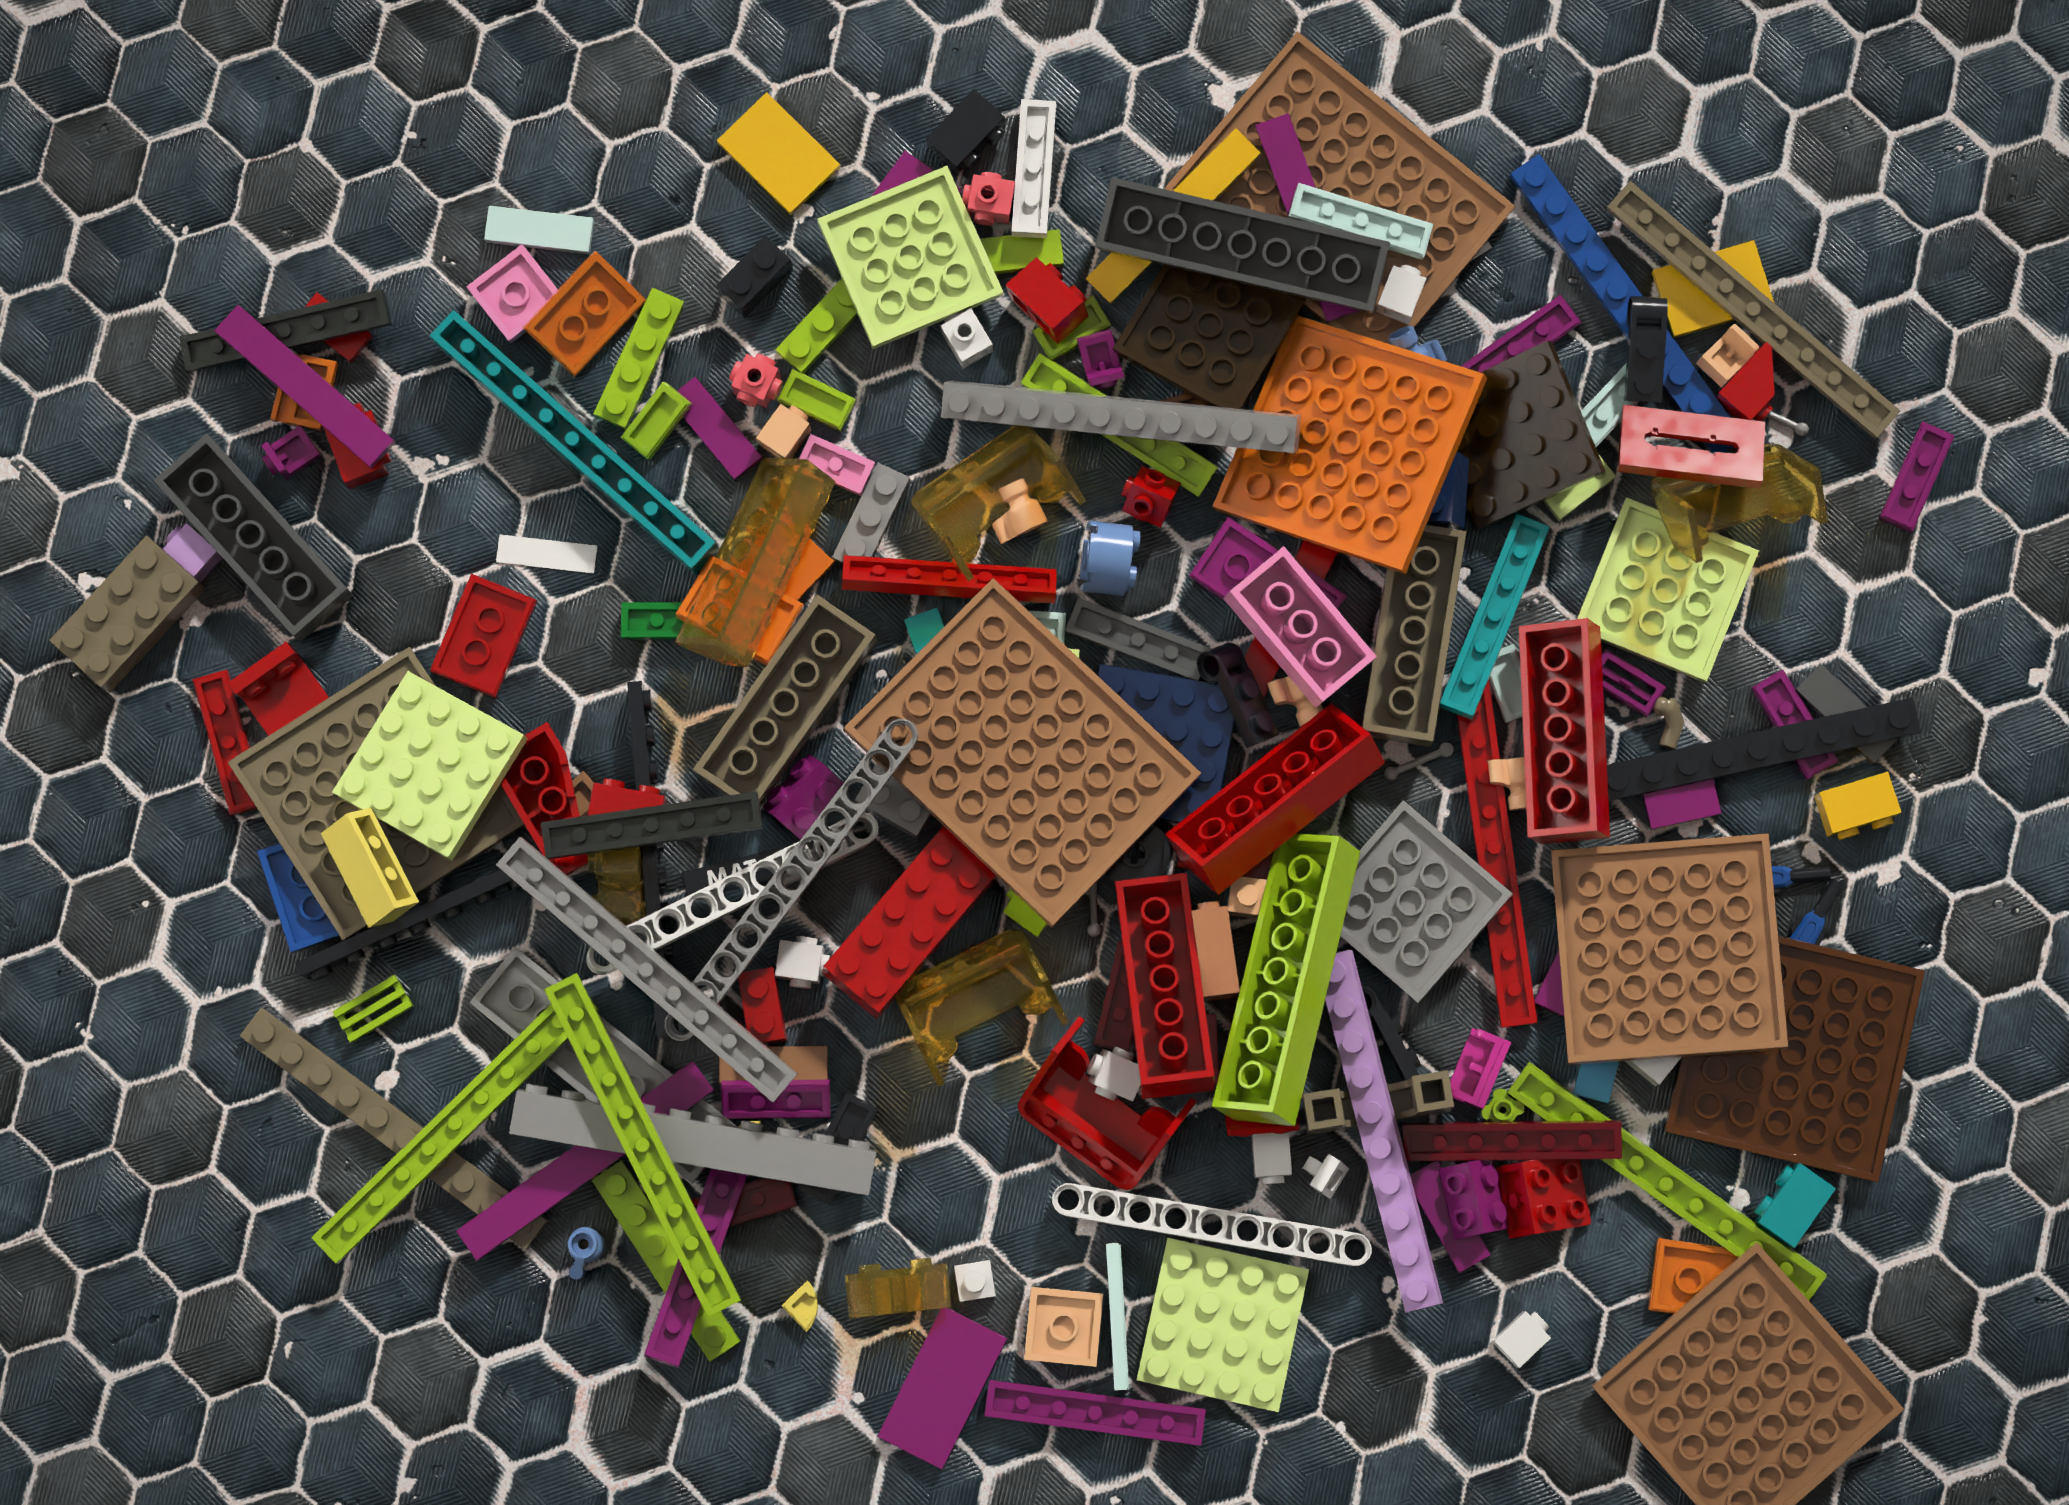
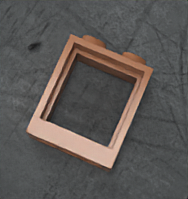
[1191,901,1240,1002]

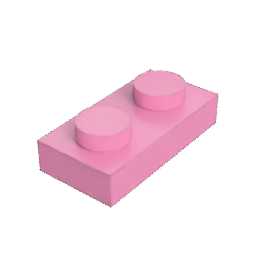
[796,434,876,496]

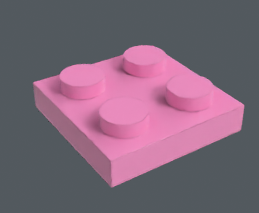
[466,244,558,344]

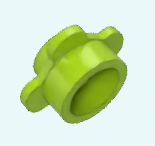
[1481,1089,1524,1122]

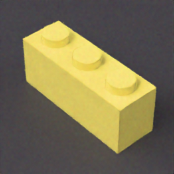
[321,808,419,928]

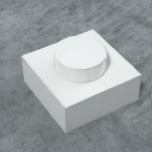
[954,1260,996,1302]

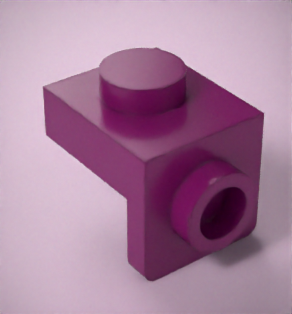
[1076,329,1124,388]
[261,425,321,480]

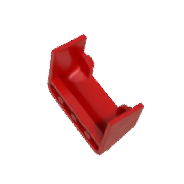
[1018,1016,1197,1190]

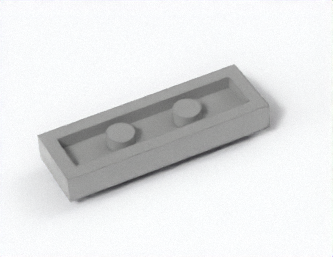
[832,463,910,564]

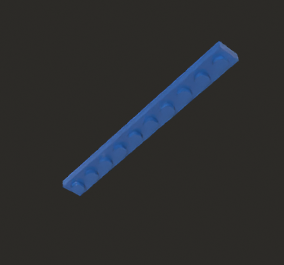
[1509,154,1734,453]

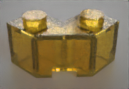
[588,846,644,926]
[845,1258,951,1319]

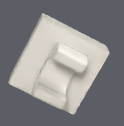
[1302,1154,1349,1199]

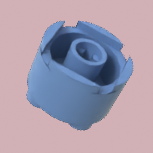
[1080,520,1140,596]

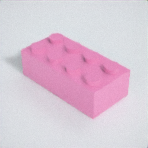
[1223,547,1377,708]

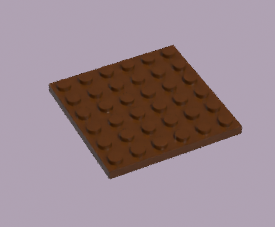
[1664,936,1925,1182]

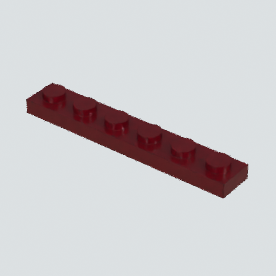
[1402,1120,1622,1161]

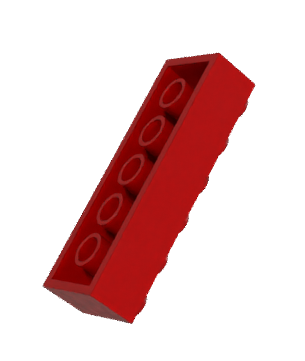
[1519,618,1610,844]
[1165,703,1385,895]
[822,826,998,1020]
[1115,873,1214,1099]

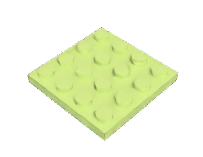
[817,166,1003,349]
[1577,497,1759,683]
[332,671,528,861]
[1136,1238,1309,1412]

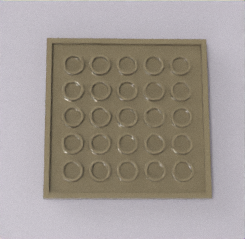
[228,647,525,941]

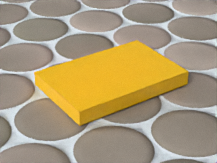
[717,92,841,215]
[1652,240,1774,339]

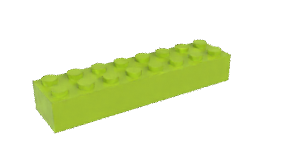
[1212,834,1361,1126]

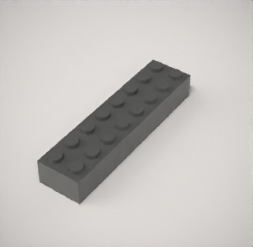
[1095,177,1391,314]

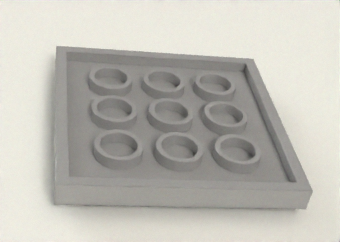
[1340,800,1513,1003]

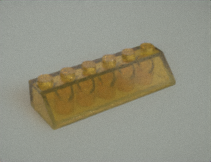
[675,458,836,667]

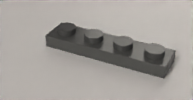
[1065,598,1211,681]

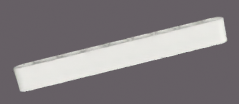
[586,813,878,975]
[1052,1183,1372,1266]

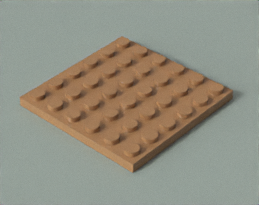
[1551,833,1788,1065]
[1592,1242,1905,1505]

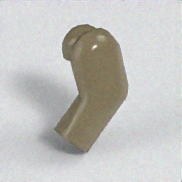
[1654,697,1684,750]

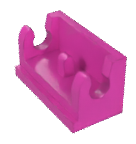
[1450,1028,1511,1110]

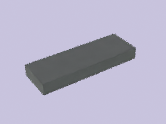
[1795,664,1897,765]

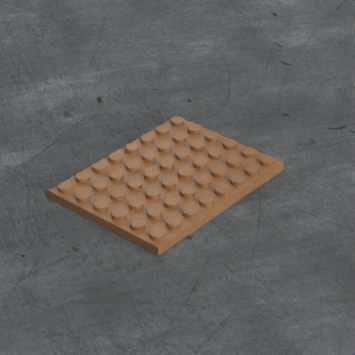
[1164,31,1515,344]
[843,578,1201,928]

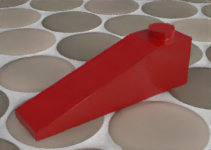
[500,722,589,875]

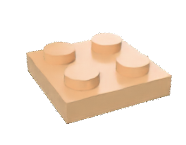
[1024,1287,1103,1367]

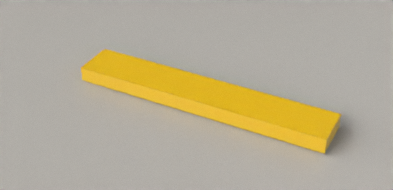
[1085,128,1261,304]

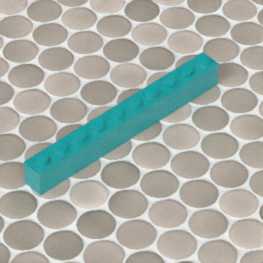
[430,310,719,575]

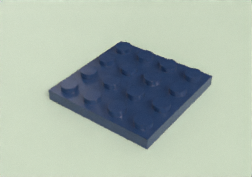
[1098,664,1235,823]

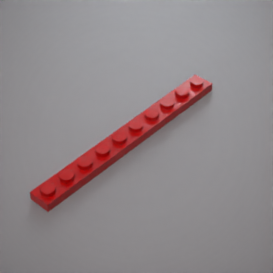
[1456,680,1537,1028]

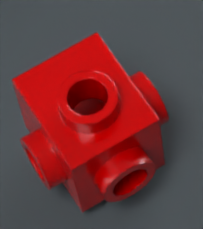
[1121,466,1181,528]

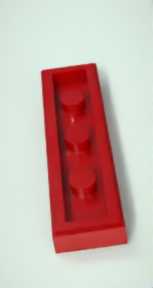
[192,669,257,816]

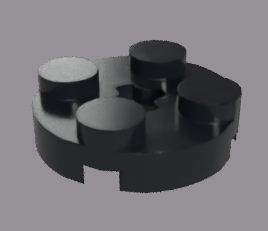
[1105,824,1170,883]

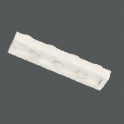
[1011,99,1056,238]

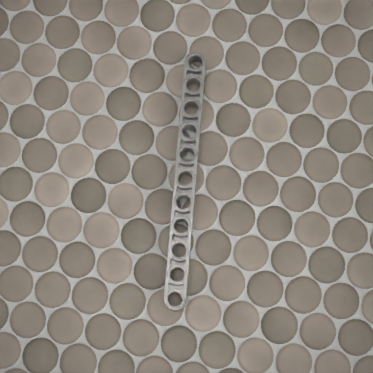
[665,719,919,1041]

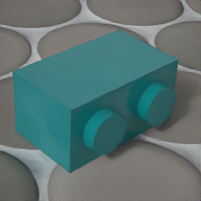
[1754,1163,1836,1248]

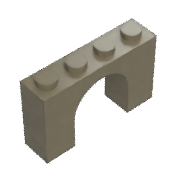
[1302,1070,1454,1135]

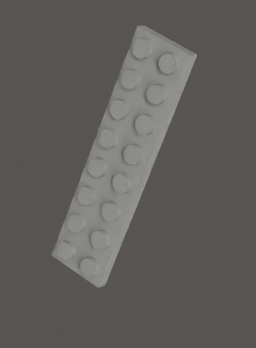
[469,947,736,1184]

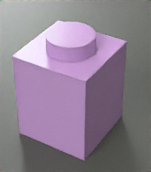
[163,523,223,583]

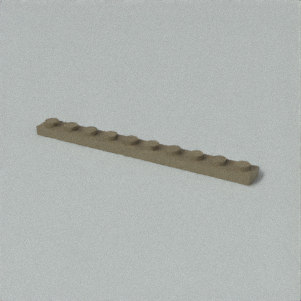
[1606,181,1900,439]
[240,1007,548,1250]

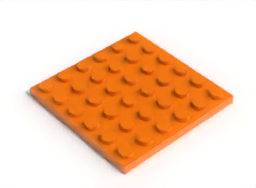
[1212,316,1487,574]

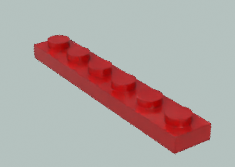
[842,555,1056,604]

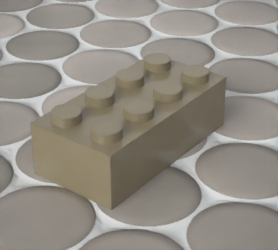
[49,535,206,693]

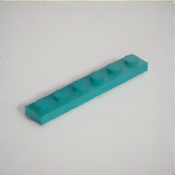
[1439,514,1550,720]

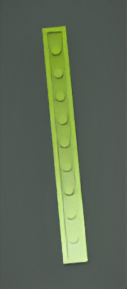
[544,973,741,1317]
[311,1002,599,1264]
[1507,1062,1827,1301]

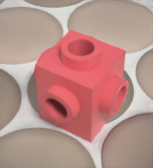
[962,172,1015,226]
[729,354,783,408]

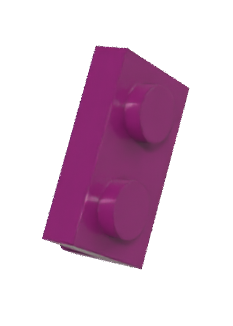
[763,754,844,840]
[1440,1160,1508,1239]

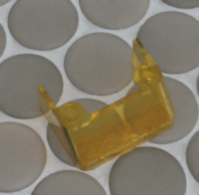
[911,425,1086,581]
[1650,444,1828,563]
[895,930,1069,1087]

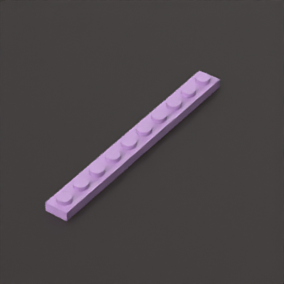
[1325,950,1443,1313]

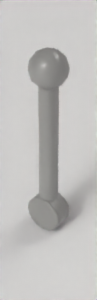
[1768,412,1809,436]
[1384,742,1454,780]
[1087,882,1101,937]

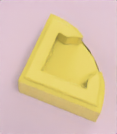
[781,1281,818,1332]

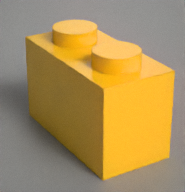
[1814,772,1902,840]

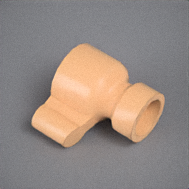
[992,478,1048,544]
[1268,676,1323,727]
[1488,757,1526,811]

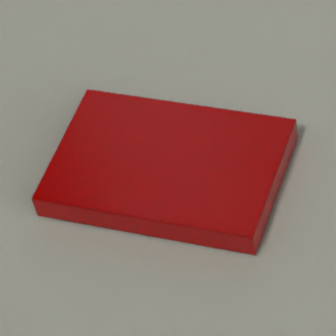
[430,573,538,699]

